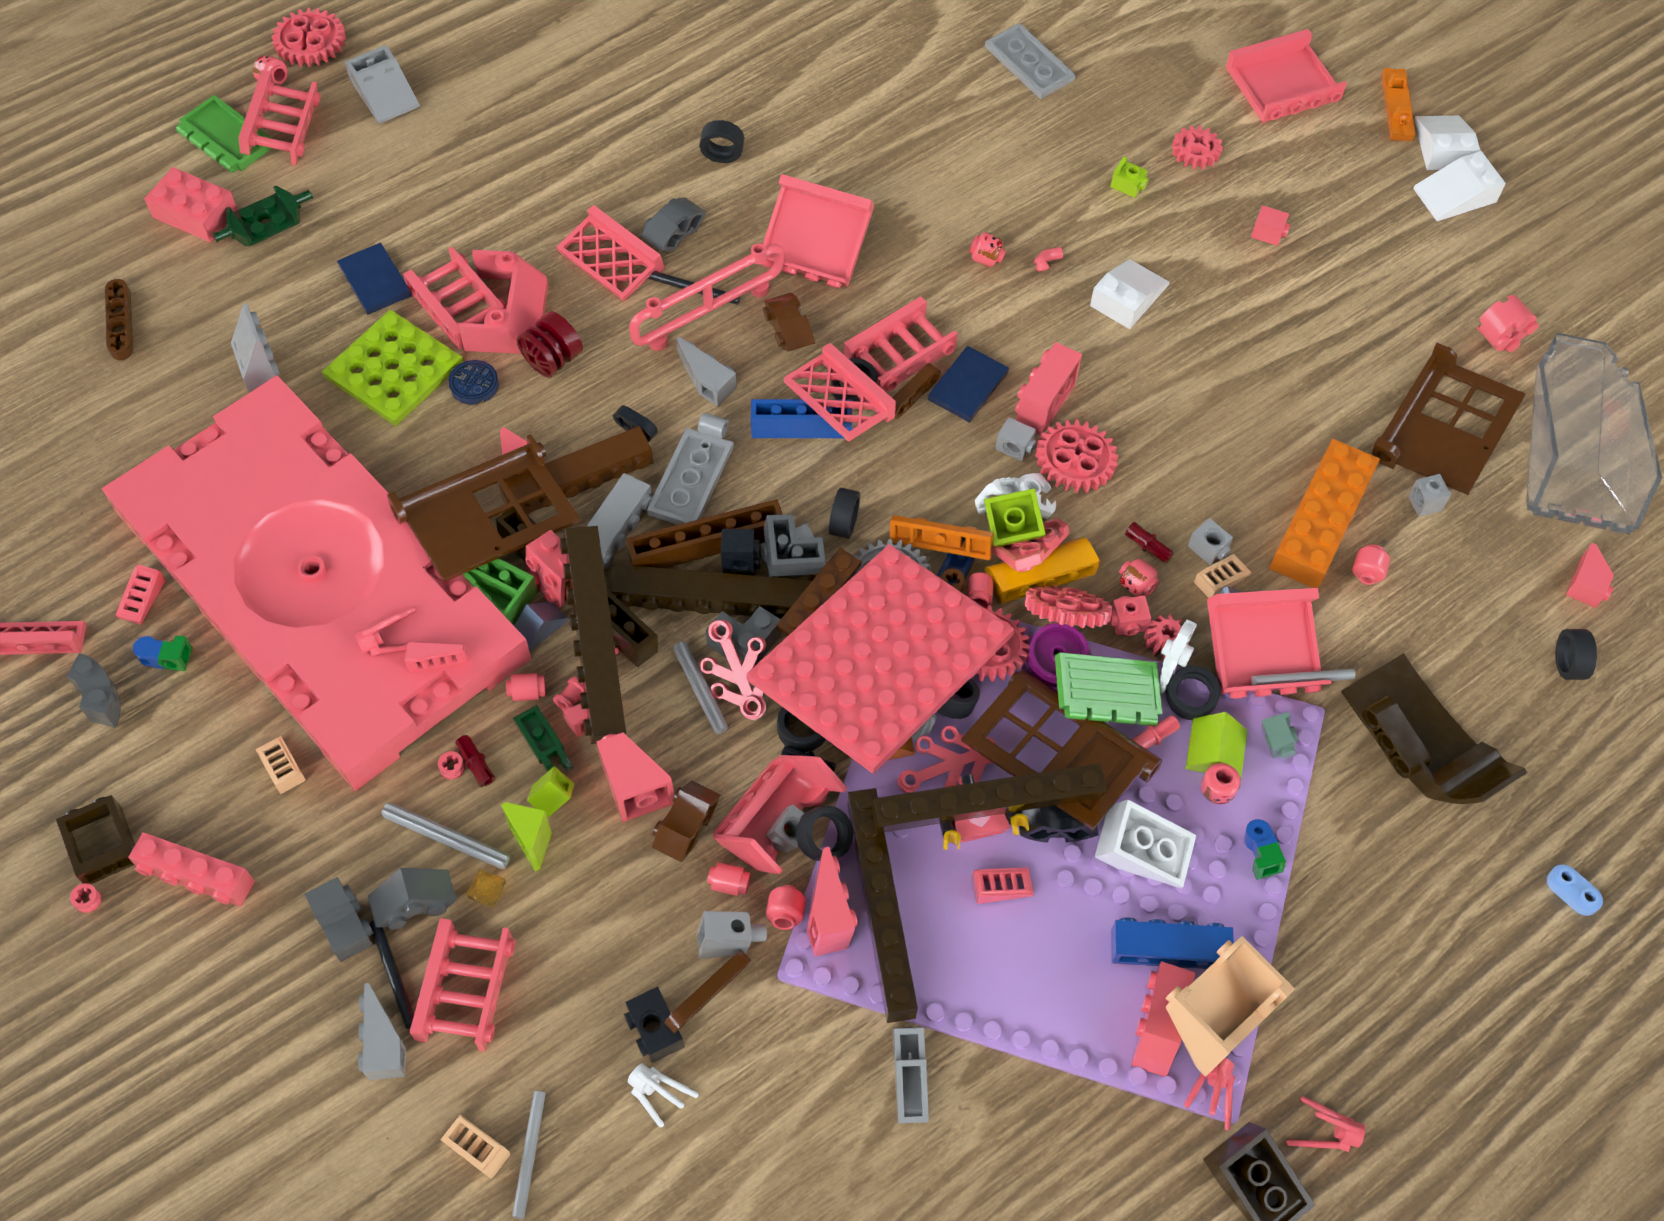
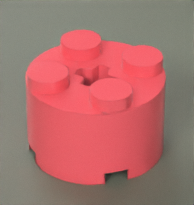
[1477,295,1539,352]

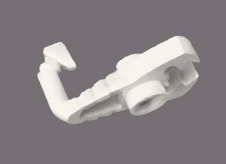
[975,473,1056,519]
[1159,620,1197,694]

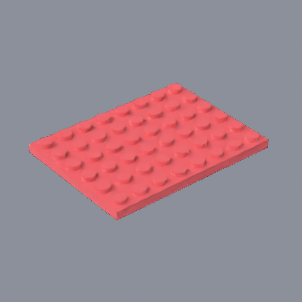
[746,544,1015,774]

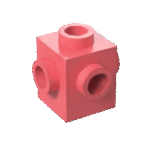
[1109,595,1152,636]

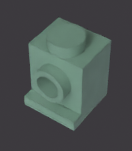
[1262,711,1298,759]

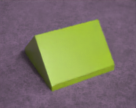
[984,488,1046,547]
[1185,712,1248,778]
[501,802,552,872]

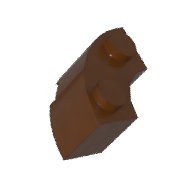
[763,292,815,352]
[652,780,721,862]

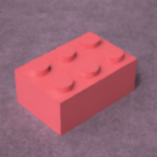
[144,167,238,242]
[1015,342,1082,435]

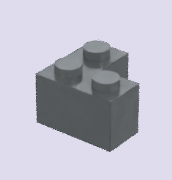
[764,514,826,577]
[706,606,782,665]
[368,868,457,930]
[305,877,374,962]

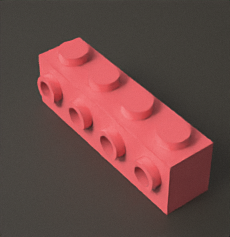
[128,832,255,907]

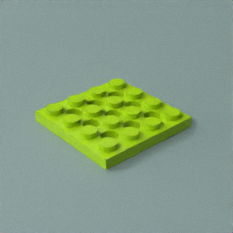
[322,310,463,426]

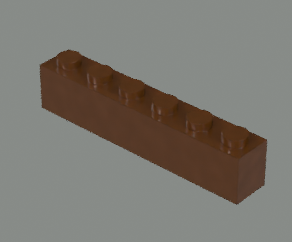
[498,426,654,515]
[626,499,783,568]

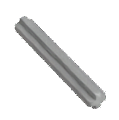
[673,641,729,735]

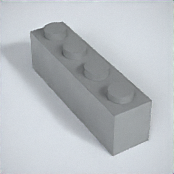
[586,473,653,570]

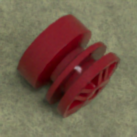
[516,311,583,378]

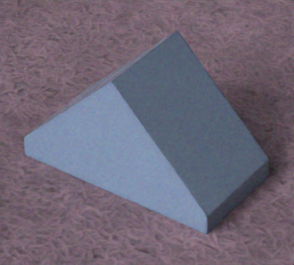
[514,602,568,651]

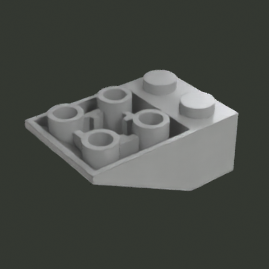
[345,45,420,124]
[231,303,280,393]

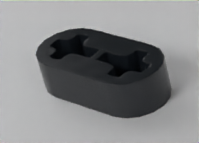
[613,405,658,442]

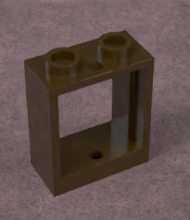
[56,795,135,884]

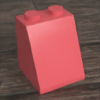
[596,733,674,822]

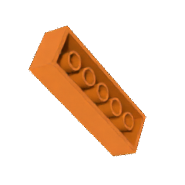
[1269,438,1380,588]

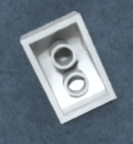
[1414,115,1480,170]
[1413,151,1506,221]
[1090,259,1169,329]
[1095,800,1196,888]

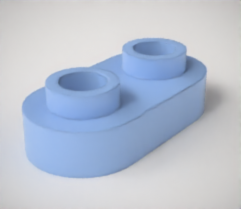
[1547,865,1603,916]

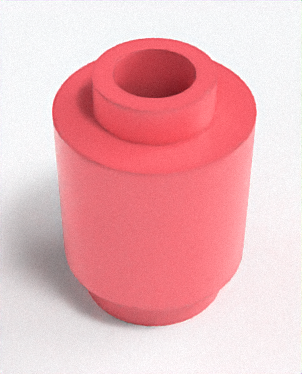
[966,573,994,610]
[506,673,546,702]
[707,862,751,896]

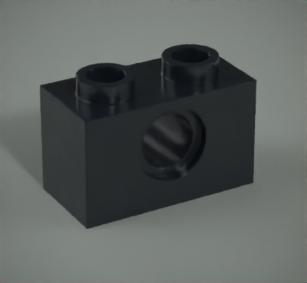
[721,529,760,576]
[623,987,685,1063]

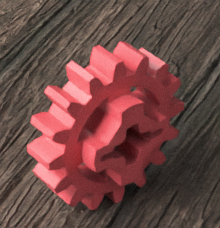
[1171,125,1223,170]

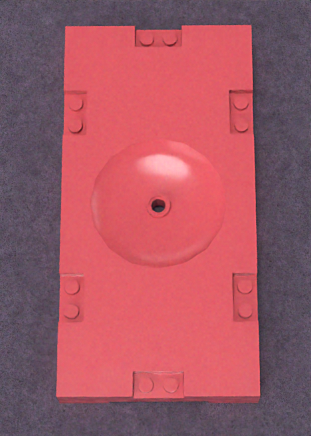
[101,375,532,791]

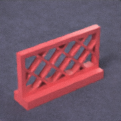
[556,205,665,302]
[784,343,896,442]

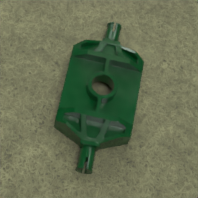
[212,186,313,246]

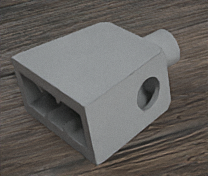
[697,911,767,959]

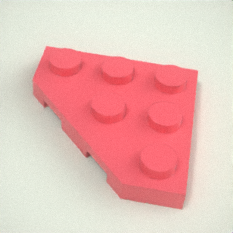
[993,518,1069,572]

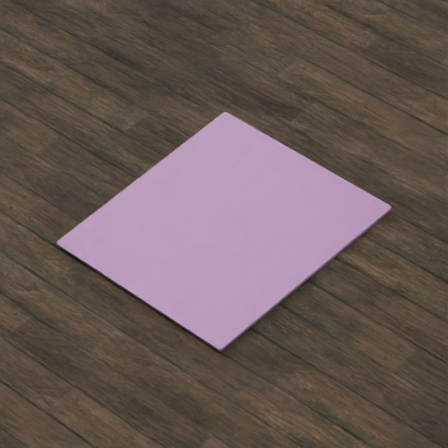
[777,619,1325,1124]

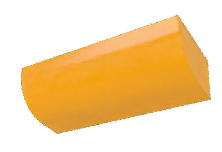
[984,537,1100,605]

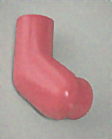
[1034,247,1063,272]

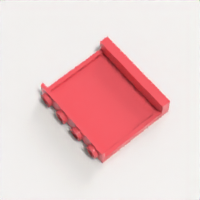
[1226,29,1347,123]
[760,174,874,289]
[1207,588,1331,699]

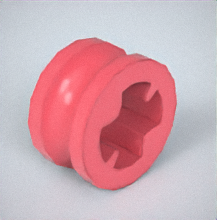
[438,751,465,780]
[70,883,101,913]

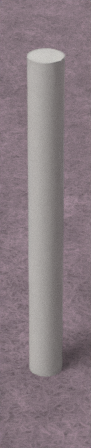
[1251,669,1355,686]
[512,1091,546,1219]

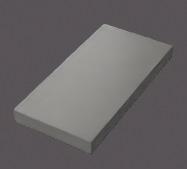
[985,23,1075,99]

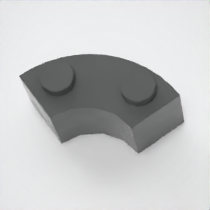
[641,197,707,252]
[67,653,121,728]

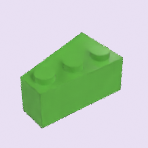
[462,558,538,626]

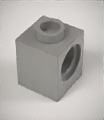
[995,417,1037,461]
[1408,474,1451,517]
[1188,518,1233,566]
[765,804,805,853]

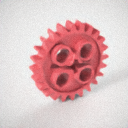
[272,8,346,67]
[1035,419,1118,493]
[1024,585,1112,628]
[971,605,1030,682]

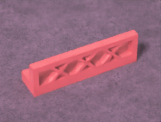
[0,621,86,655]

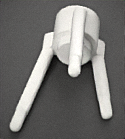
[628,1063,699,1127]

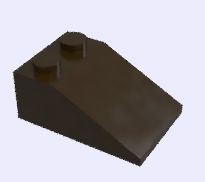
[1203,1122,1315,1221]

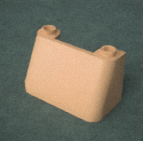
[1165,936,1295,1077]

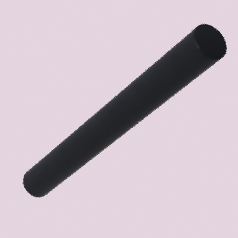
[648,271,740,305]
[369,920,414,1029]

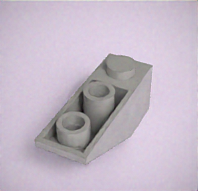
[676,336,737,406]
[358,983,406,1080]

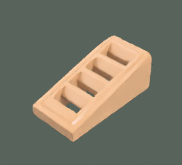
[1194,554,1251,598]
[256,736,306,794]
[441,1114,510,1179]

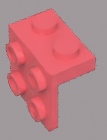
[525,530,569,608]

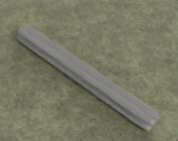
[381,802,510,869]

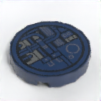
[448,360,499,405]

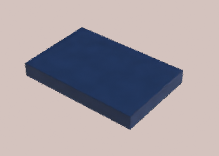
[337,242,412,315]
[928,346,1009,423]

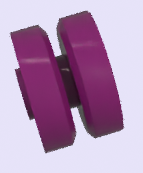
[1026,623,1089,691]

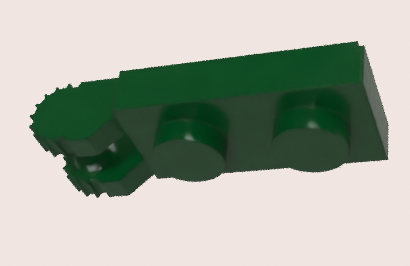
[513,705,573,772]

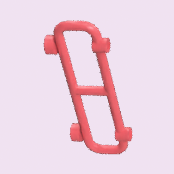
[629,243,784,351]

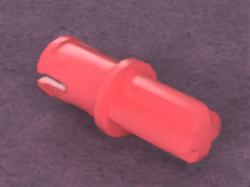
[1132,716,1180,749]

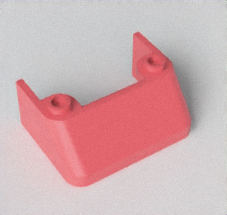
[458,250,548,354]
[713,755,847,874]

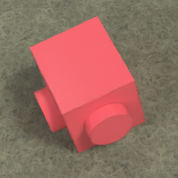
[1251,205,1291,246]

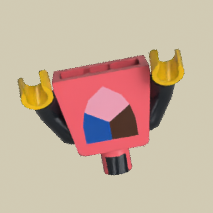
[940,774,1029,850]

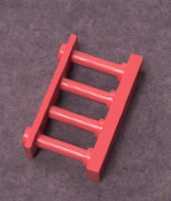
[239,70,321,165]
[403,247,507,350]
[844,296,958,392]
[410,918,515,1052]

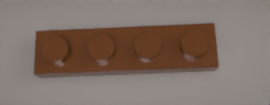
[777,547,862,636]

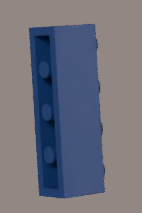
[751,399,852,438]
[1111,917,1234,969]

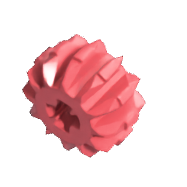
[1144,614,1191,661]

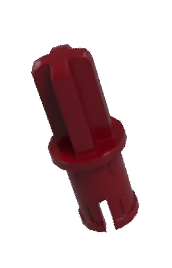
[1125,522,1174,563]
[455,735,496,788]

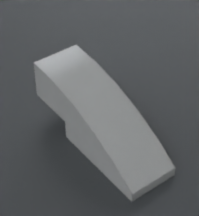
[892,1027,929,1123]

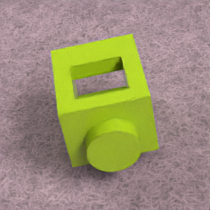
[1110,157,1149,198]

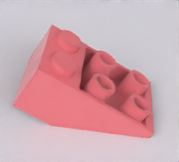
[806,847,857,957]

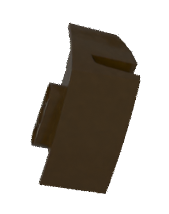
[1341,653,1528,804]

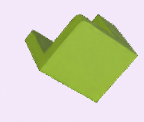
[527,766,575,817]

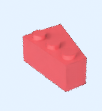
[1131,961,1195,1077]

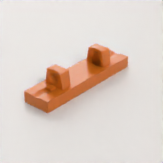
[1381,68,1416,141]
[890,515,994,560]

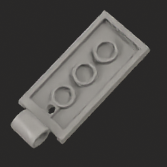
[647,413,734,525]

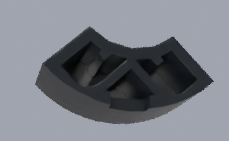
[1018,806,1099,843]

